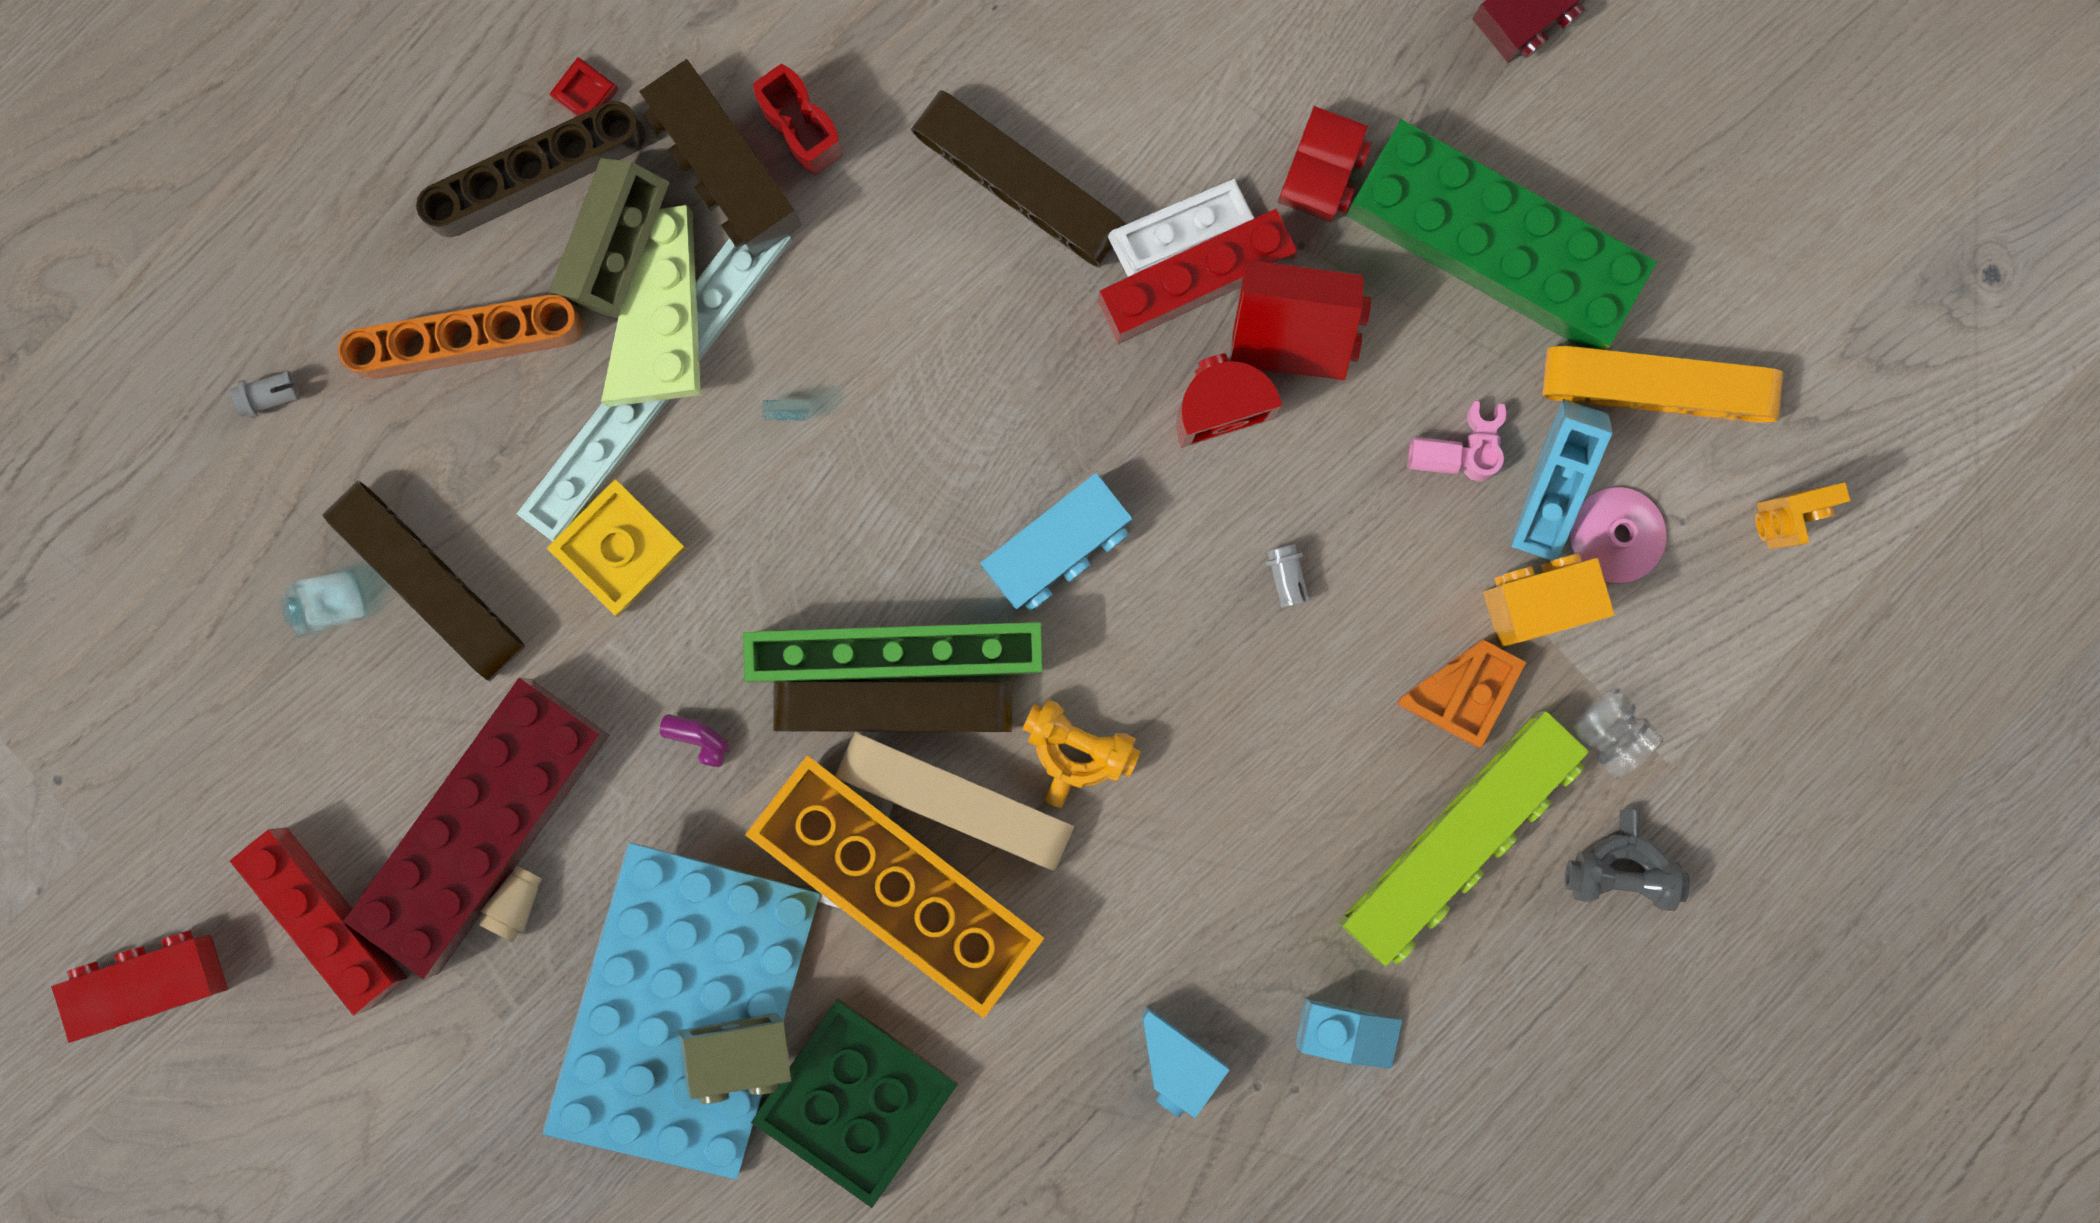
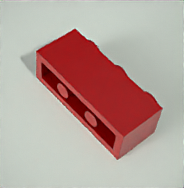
[51,930,228,1043]

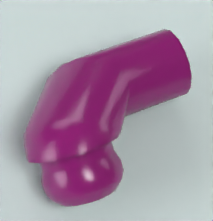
[659,714,729,768]

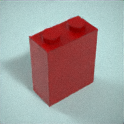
[1230,260,1371,380]

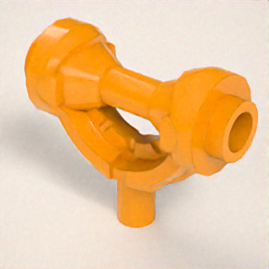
[1022,699,1141,808]

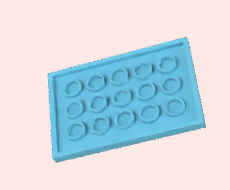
[543,841,820,1180]

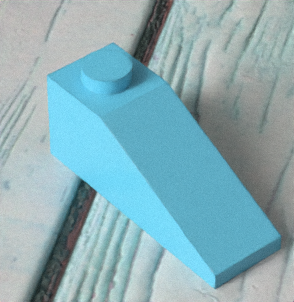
[1511,399,1613,560]

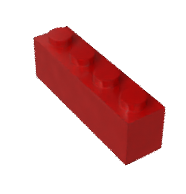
[1098,208,1297,344]
[229,827,408,1016]

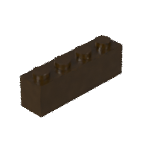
[639,59,802,258]

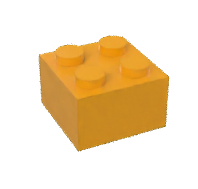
[1483,553,1615,647]

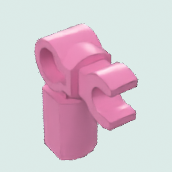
[1407,401,1507,482]

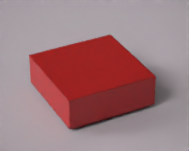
[549,57,619,116]

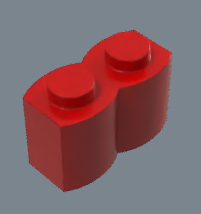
[753,64,843,176]
[1277,106,1372,223]

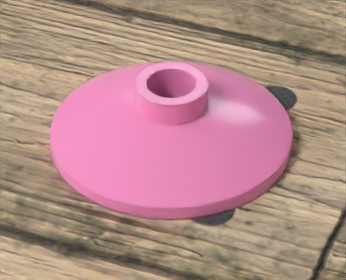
[1569,487,1667,584]

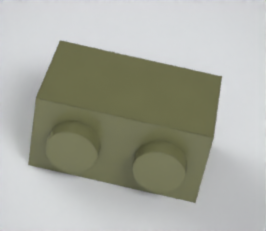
[678,1013,791,1104]

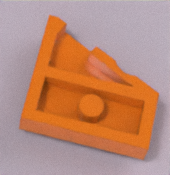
[1395,640,1527,749]

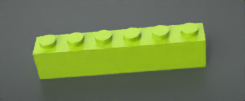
[1337,711,1589,967]

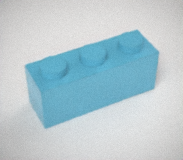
[980,473,1132,613]

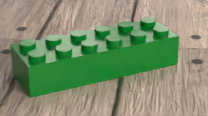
[1346,119,1657,350]

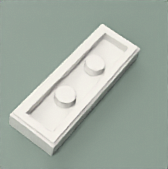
[1107,179,1254,277]

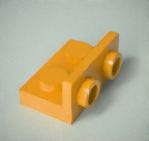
[1755,482,1850,549]

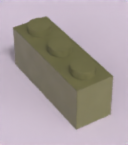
[548,158,670,317]

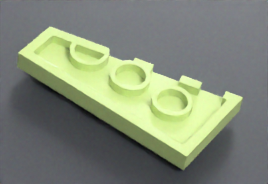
[601,205,701,407]

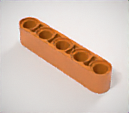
[338,295,584,379]

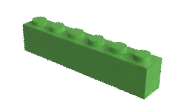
[743,622,1042,683]

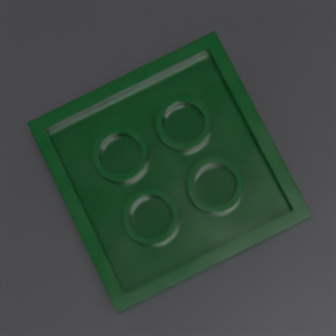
[751,998,958,1208]

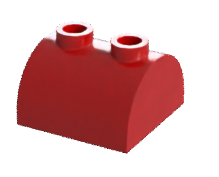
[1176,353,1282,448]

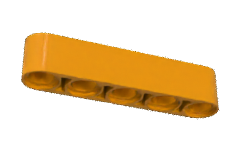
[1542,346,1784,423]

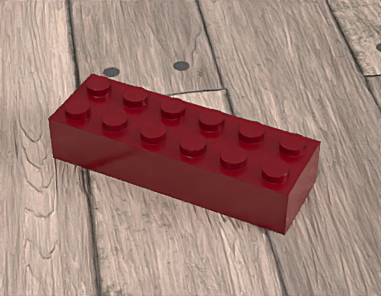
[343,677,610,979]

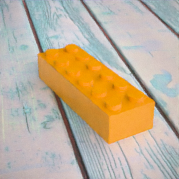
[745,755,1044,1019]

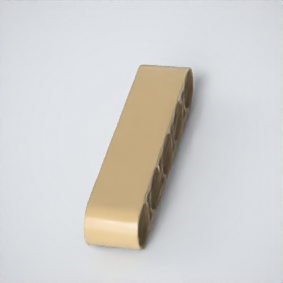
[835,732,1075,872]

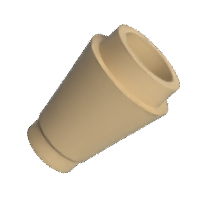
[478,866,542,943]

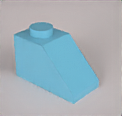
[1295,998,1402,1068]
[1141,1006,1230,1118]

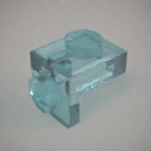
[281,570,366,637]

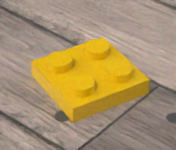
[546,479,687,617]

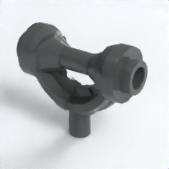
[1565,810,1690,911]

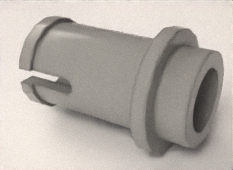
[230,370,299,418]
[1265,544,1311,608]

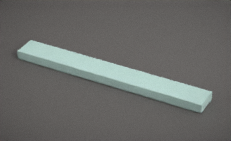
[516,236,792,542]

